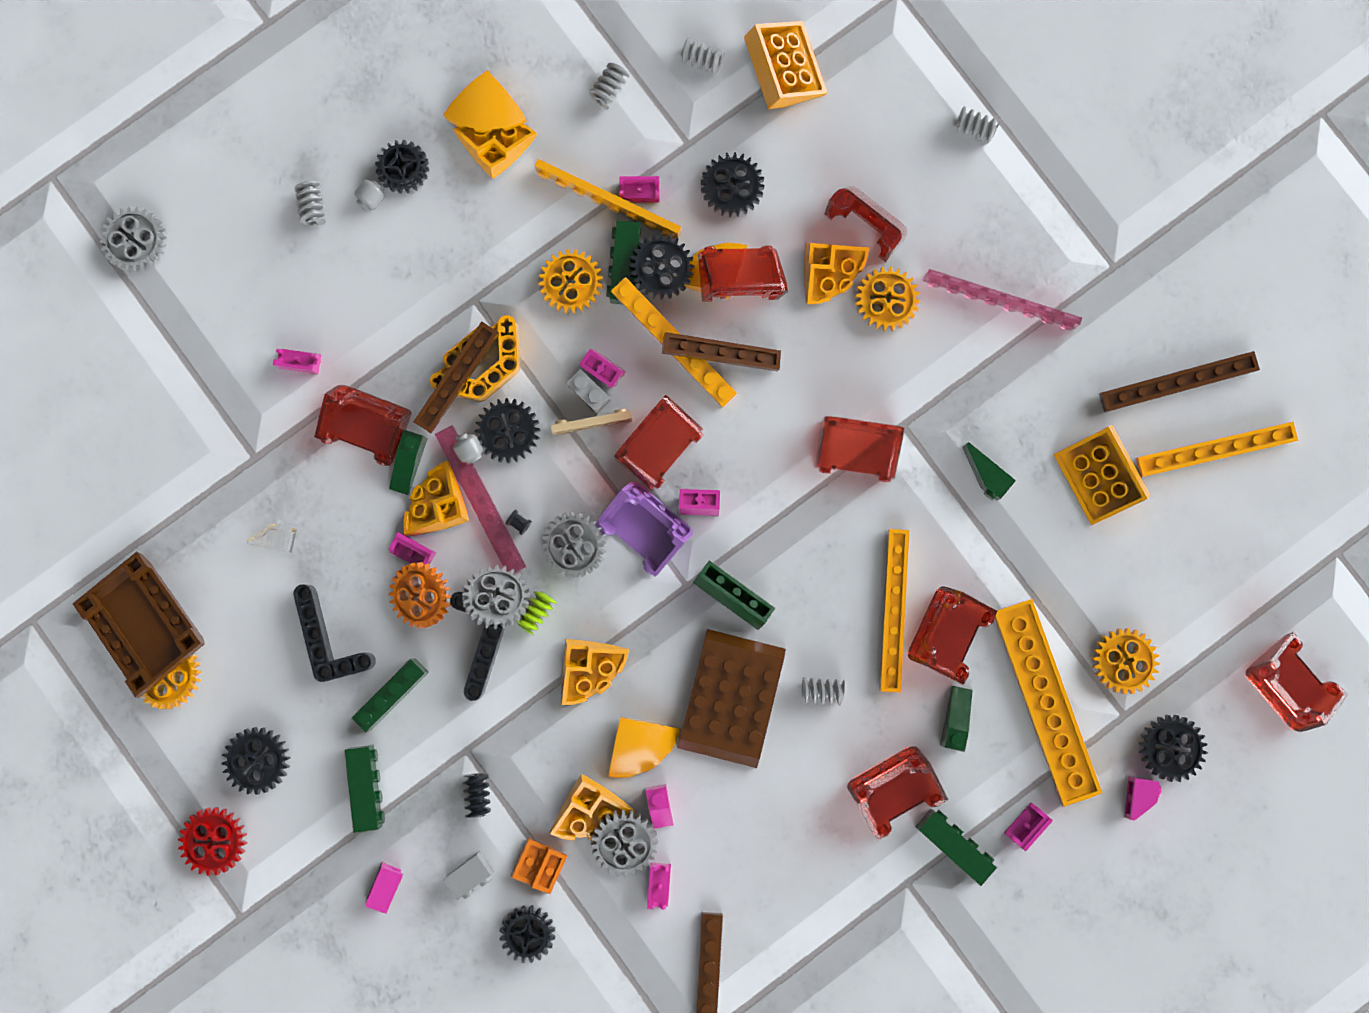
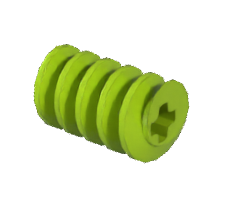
[515,591,557,636]

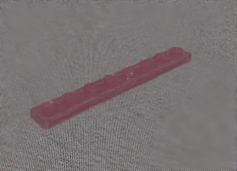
[923,269,1082,330]
[435,425,527,574]

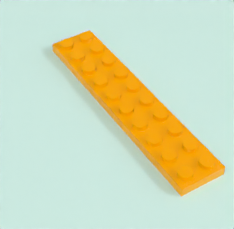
[993,599,1103,807]

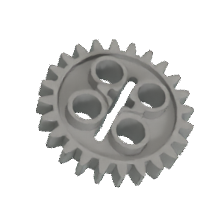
[99,207,167,272]
[541,511,607,578]
[462,565,530,629]
[591,809,658,877]

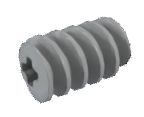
[681,37,725,75]
[589,63,630,109]
[954,106,1000,144]
[294,181,326,226]
[802,677,845,706]

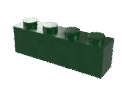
[606,221,641,305]
[693,560,775,630]
[352,658,429,732]
[344,745,385,833]
[915,809,997,886]

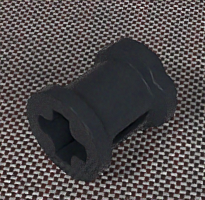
[505,509,532,536]

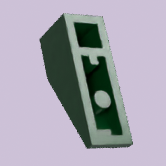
[389,430,428,496]
[962,442,1016,501]
[940,685,973,752]

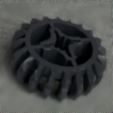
[375,139,429,194]
[499,905,556,963]

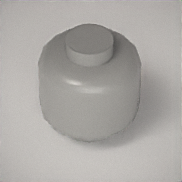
[355,179,385,210]
[453,432,483,464]

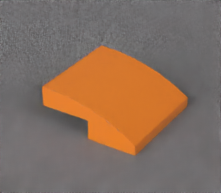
[511,837,567,894]

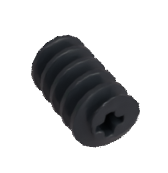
[463,773,491,818]

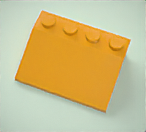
[744,21,827,109]
[1053,425,1150,526]

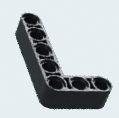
[293,584,376,682]
[450,592,508,701]

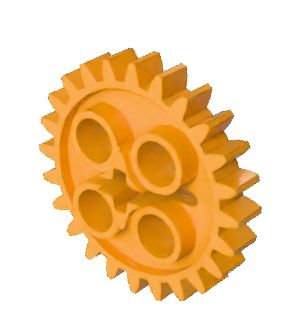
[538,249,603,314]
[855,266,920,332]
[1091,628,1160,695]
[142,655,202,710]

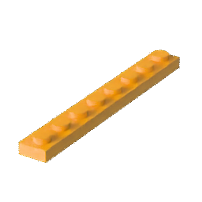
[534,159,681,239]
[611,277,737,408]
[1135,422,1299,477]
[879,529,910,693]

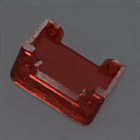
[824,186,907,262]
[698,245,788,302]
[314,385,412,466]
[614,395,704,491]
[814,416,905,482]
[908,586,998,685]
[1245,632,1348,732]
[847,746,949,841]

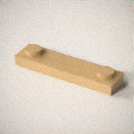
[551,408,632,436]

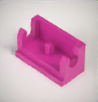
[619,176,660,203]
[273,348,322,374]
[579,349,626,388]
[679,489,720,516]
[389,532,436,565]
[1004,803,1053,851]
[365,862,403,914]
[647,863,671,910]

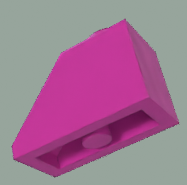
[1124,776,1161,821]
[646,784,674,829]

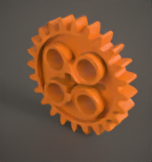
[388,562,452,629]

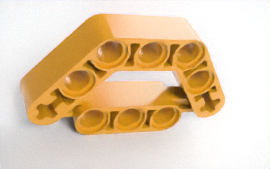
[430,315,520,402]

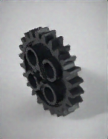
[701,152,765,218]
[629,234,695,300]
[474,398,541,464]
[1138,715,1208,782]
[221,727,291,795]

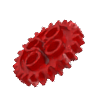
[177,807,247,876]

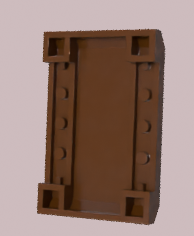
[72,551,205,698]
[678,629,786,768]

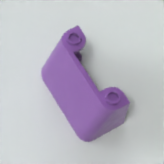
[595,481,693,577]

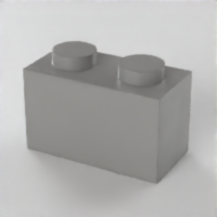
[566,369,610,415]
[443,851,494,900]

